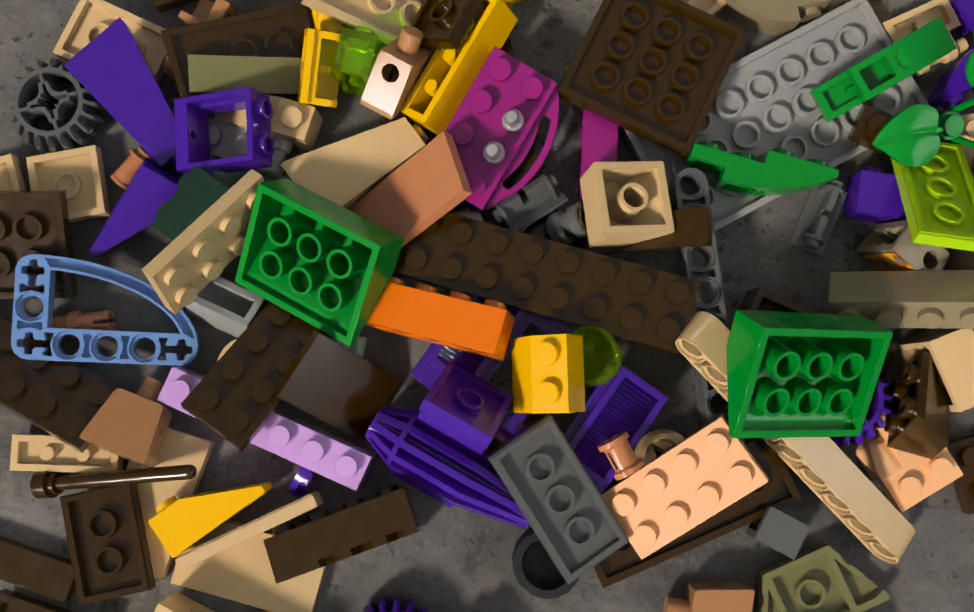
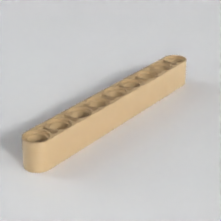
[675,311,915,564]

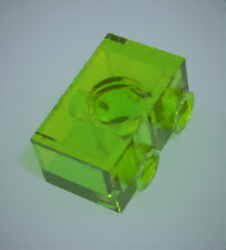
[332,26,382,96]

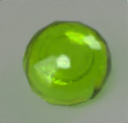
[572,325,622,387]

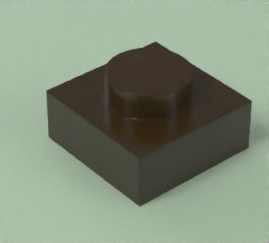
[847,104,894,153]

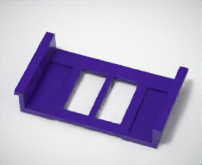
[410,295,669,494]

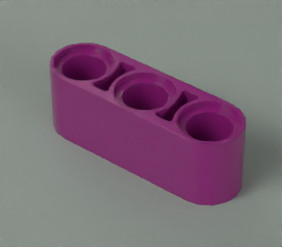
[578,108,618,202]

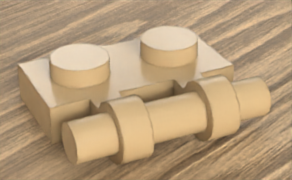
[882,0,969,76]

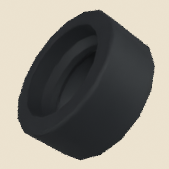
[512,528,579,599]

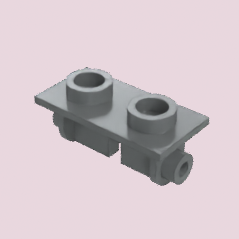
[491,173,568,232]
[788,180,848,257]

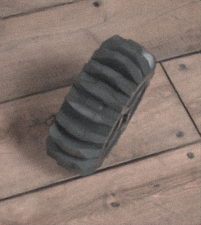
[4,58,107,152]

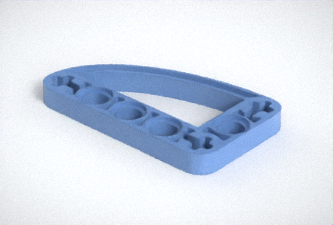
[11,254,200,366]

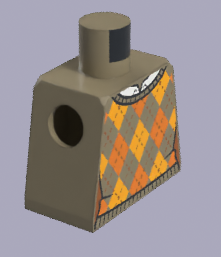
[855,220,950,271]

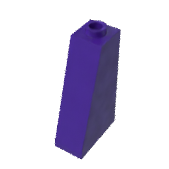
[64,17,176,167]

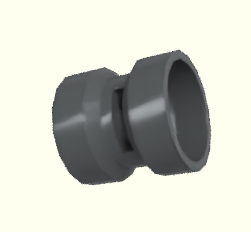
[546,201,587,245]

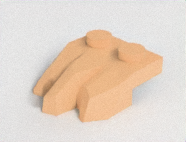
[856,415,964,512]

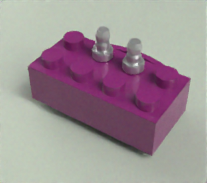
[445,46,559,212]

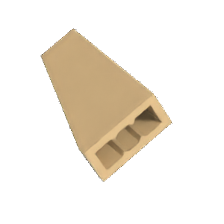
[280,117,428,209]

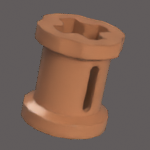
[597,431,645,481]

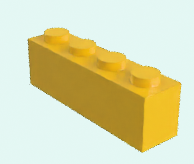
[400,0,518,136]

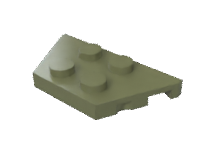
[757,543,891,612]

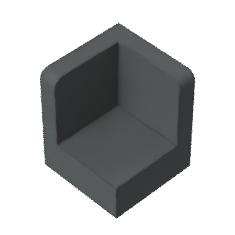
[745,506,811,560]

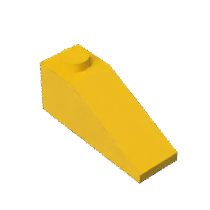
[147,482,274,559]

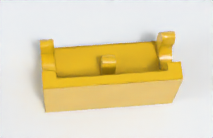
[297,28,345,108]

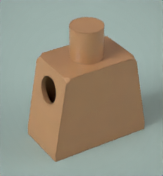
[360,25,430,120]
[79,376,172,468]
[663,582,755,612]

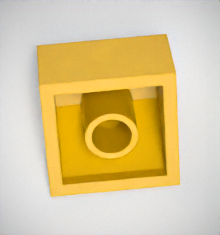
[511,334,585,414]

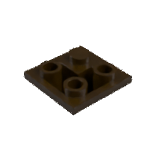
[884,351,950,459]

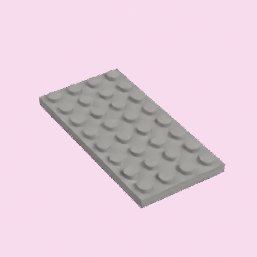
[619,0,929,231]

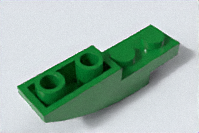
[810,17,957,123]
[683,141,840,196]

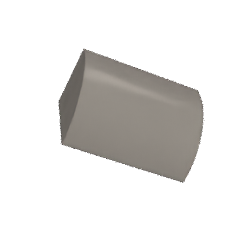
[185,277,266,338]

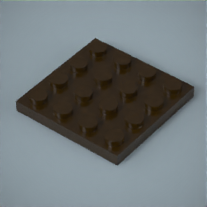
[558,0,746,157]

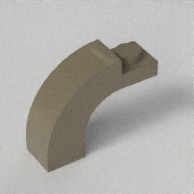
[723,0,832,35]

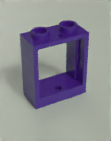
[174,86,274,177]

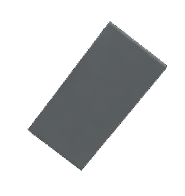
[487,415,629,584]

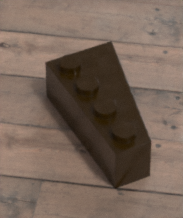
[263,485,421,584]

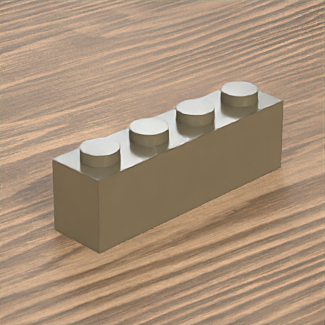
[828,270,974,329]

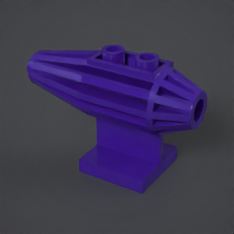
[365,361,529,529]

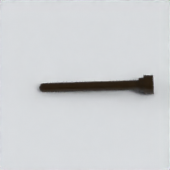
[30,464,197,499]

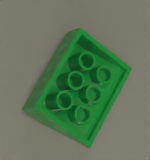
[235,178,404,347]
[727,310,893,438]

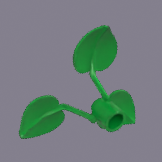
[872,50,974,167]

